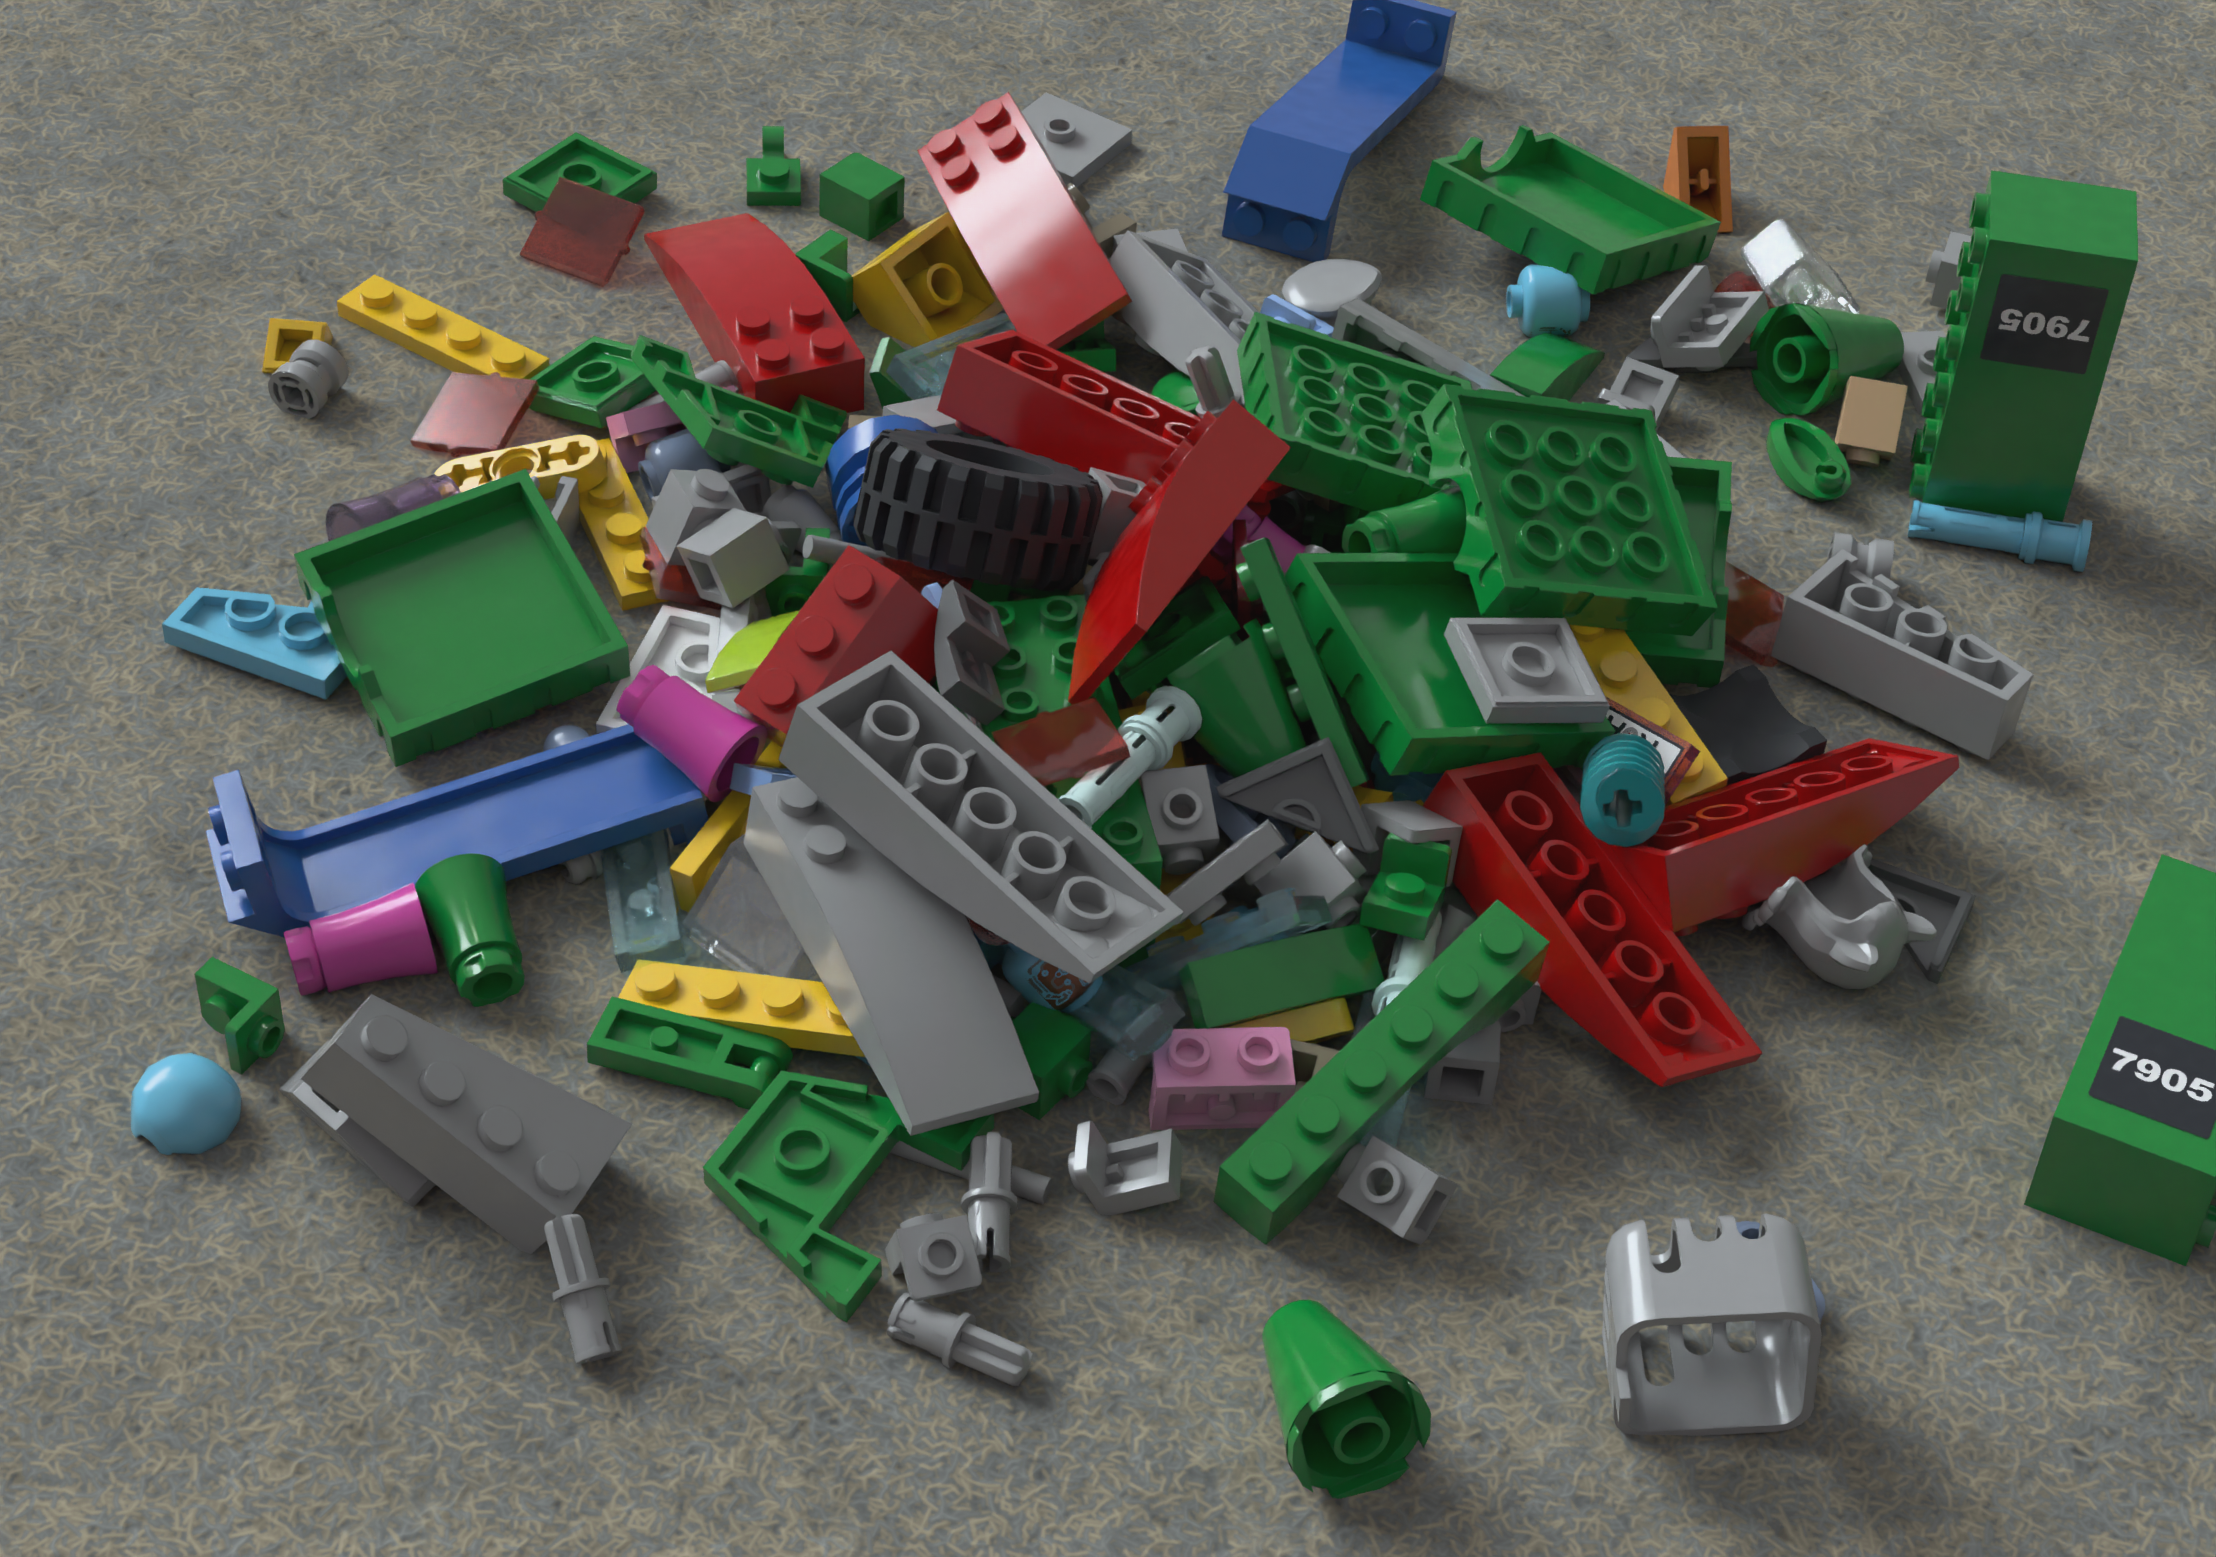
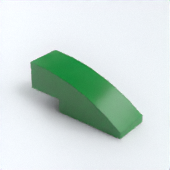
[1490,333,1605,402]
[1179,924,1384,1029]

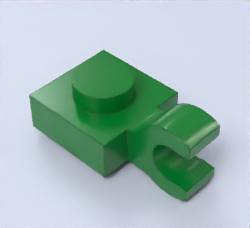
[746,126,801,206]

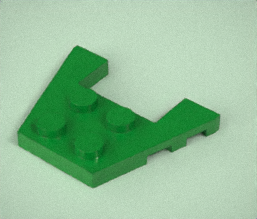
[630,335,847,488]
[703,1070,994,1322]

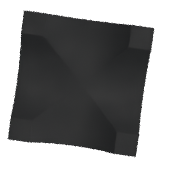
[1669,664,1827,786]

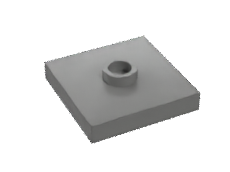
[1021,92,1132,188]
[1444,618,1610,724]

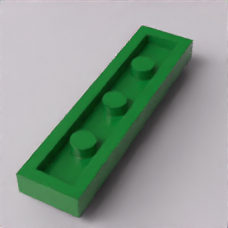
[1236,537,1370,788]

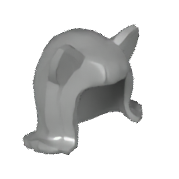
[1741,844,1937,989]

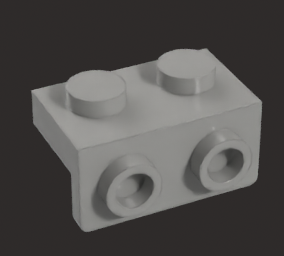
[1650,265,1769,371]

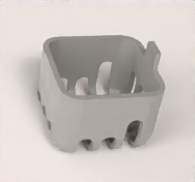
[1602,1213,1822,1436]

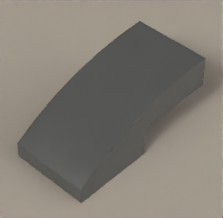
[934,580,1010,726]

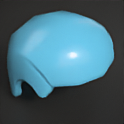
[131,1053,241,1155]

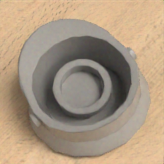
[1282,259,1382,327]

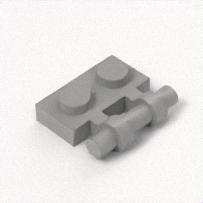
[1166,819,1288,926]

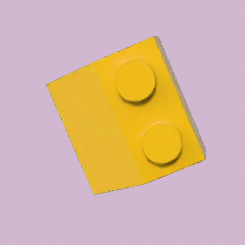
[852,212,1004,359]

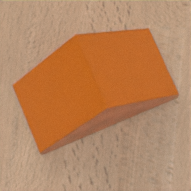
[1663,126,1733,233]

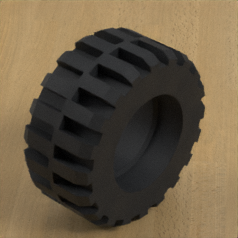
[853,428,1103,591]

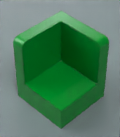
[819,153,905,242]
[795,229,860,322]

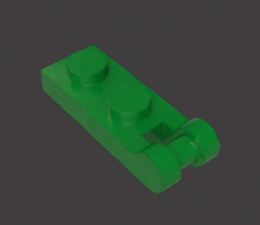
[587,996,793,1110]

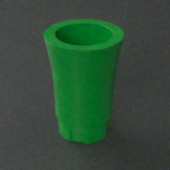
[1342,486,1466,553]
[415,853,525,1007]

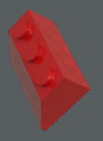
[733,545,938,747]

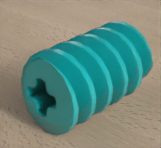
[1580,733,1665,847]

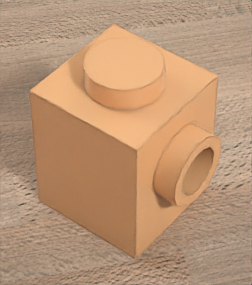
[1835,376,1908,467]

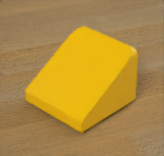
[262,318,333,373]

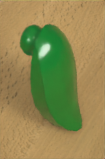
[1766,418,1851,503]

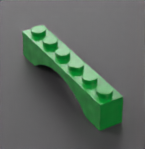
[1213,899,1550,1245]

